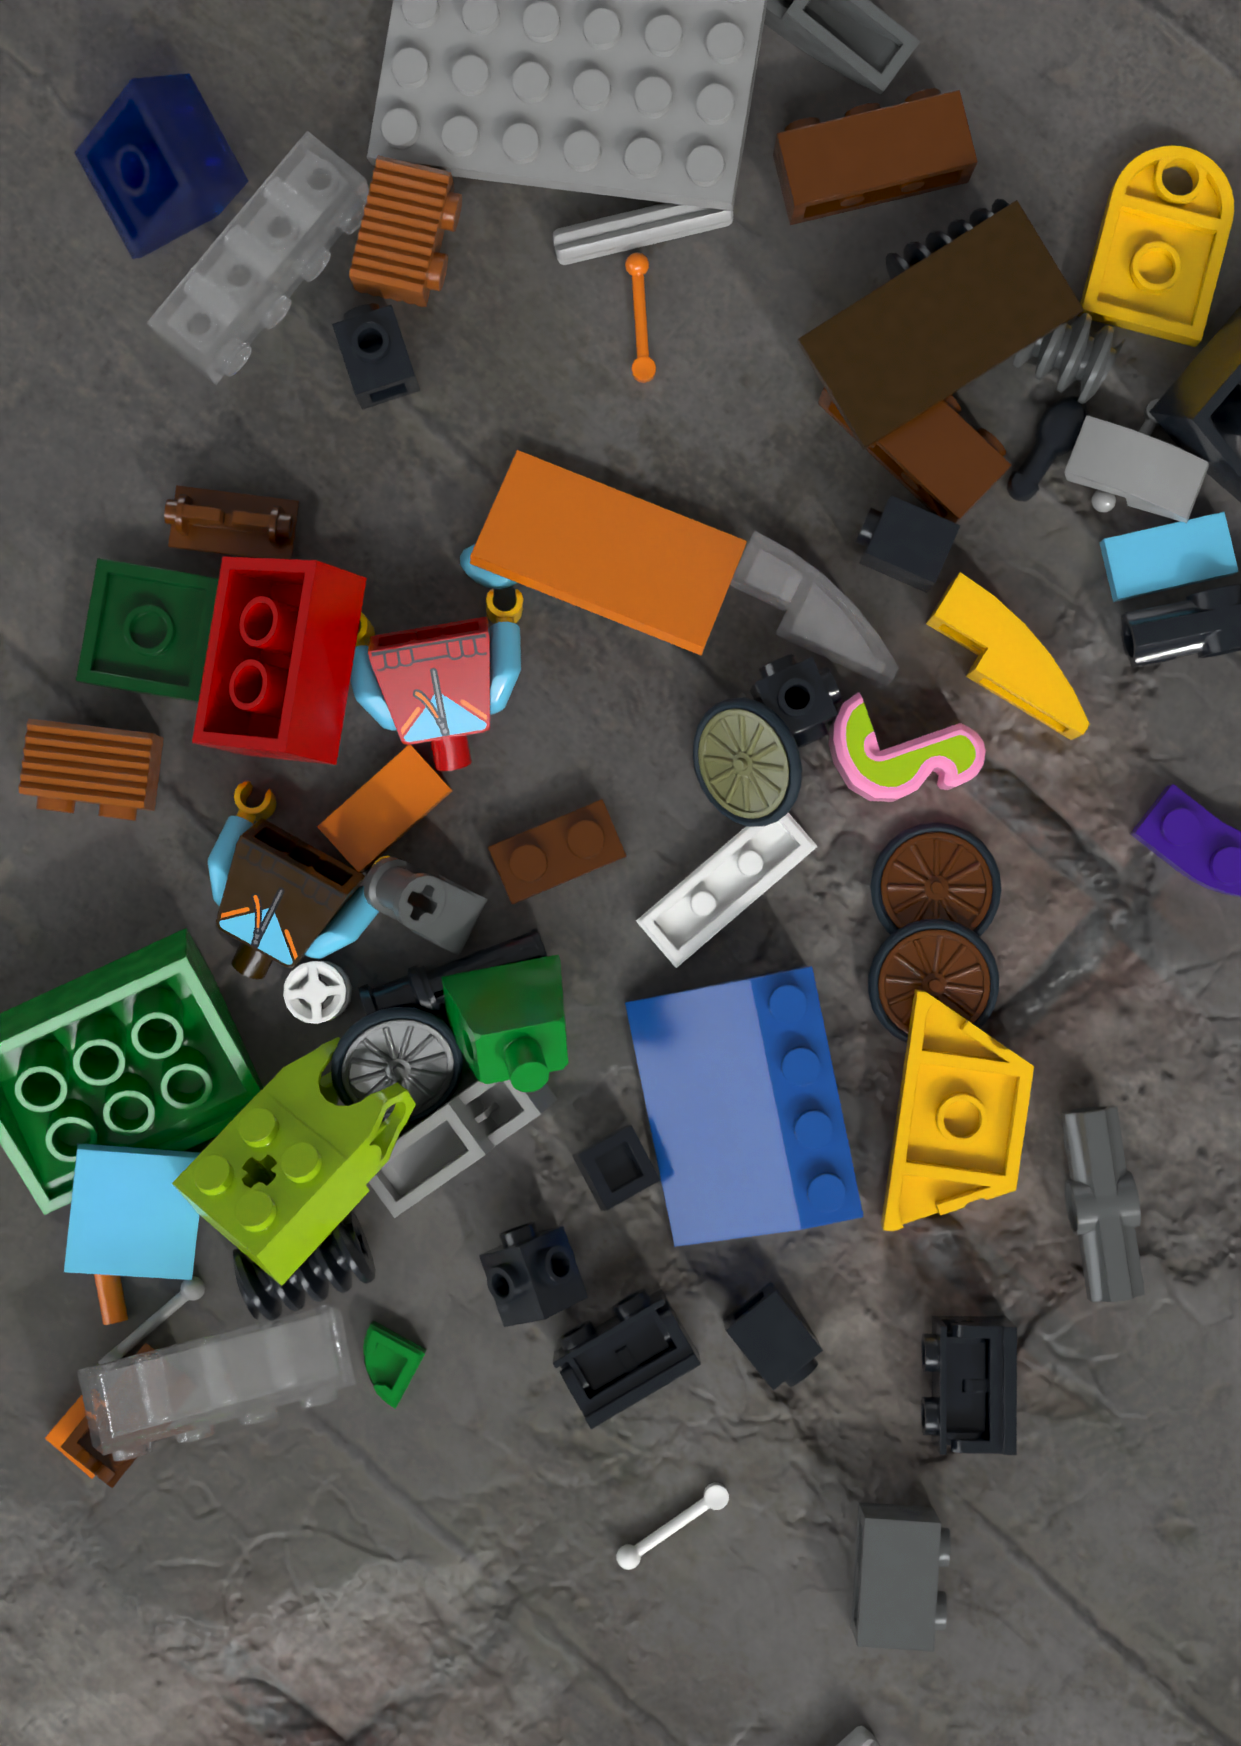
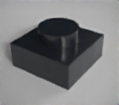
[572,1125,660,1211]

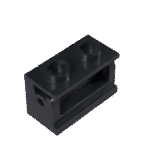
[553,1289,701,1429]
[921,1316,1017,1455]

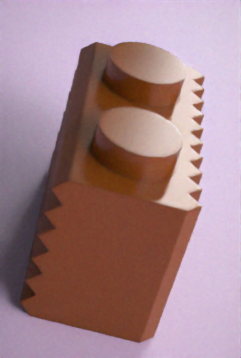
[349,155,462,307]
[18,719,164,821]

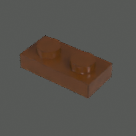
[488,799,627,905]

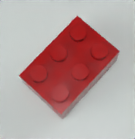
[192,557,367,765]

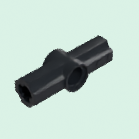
[1121,584,1241,667]

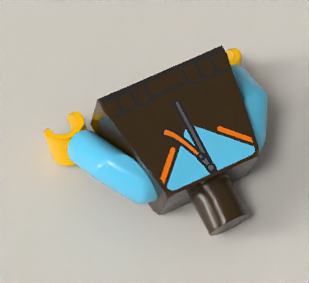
[208,781,390,979]

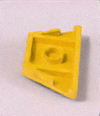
[881,989,1034,1231]

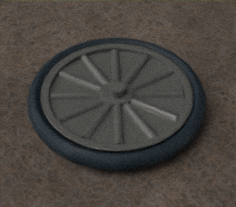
[331,1007,464,1124]

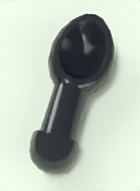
[1007,396,1088,502]

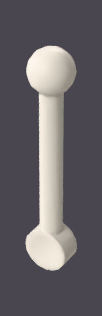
[616,1482,729,1570]

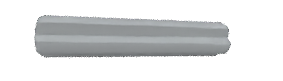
[552,203,734,265]

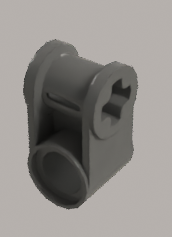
[364,857,488,955]

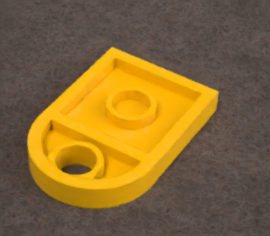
[1078,146,1234,347]

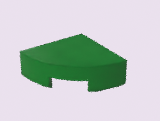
[363,1320,427,1409]

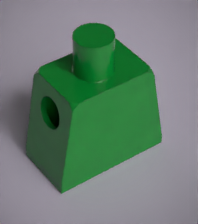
[441,954,569,1092]

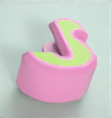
[829,692,986,802]

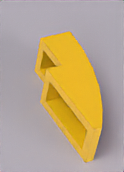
[926,572,1090,740]

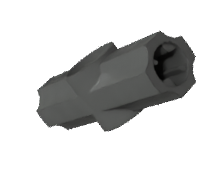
[1060,1105,1145,1302]

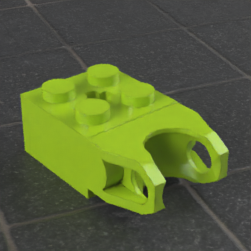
[172,1037,416,1286]

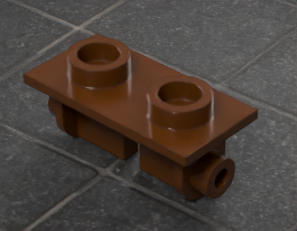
[164,485,300,559]

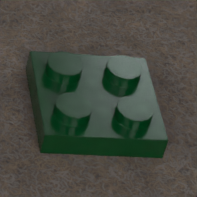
[76,558,219,703]

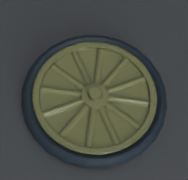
[693,698,802,827]

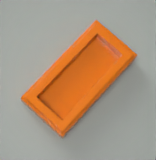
[317,745,452,873]

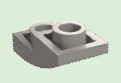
[1064,415,1209,523]

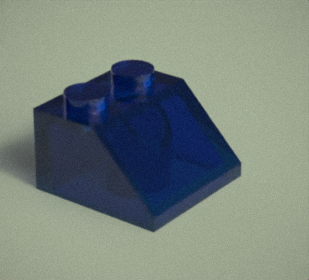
[74,73,249,259]

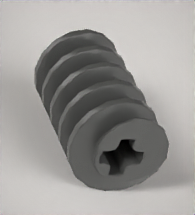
[1013,312,1126,404]

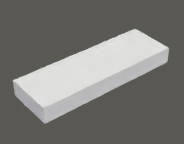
[636,813,818,968]

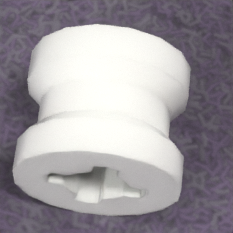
[283,961,352,1024]

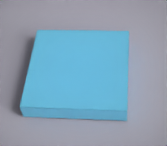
[64,1143,200,1280]

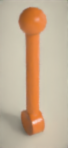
[625,252,656,383]

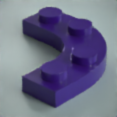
[1130,784,1241,897]

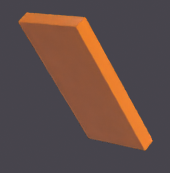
[470,450,747,655]

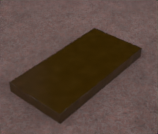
[797,200,1084,450]

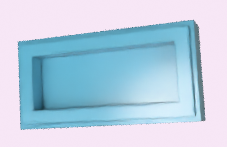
[1099,512,1239,602]

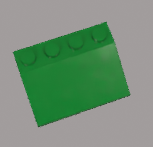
[0,928,263,1215]

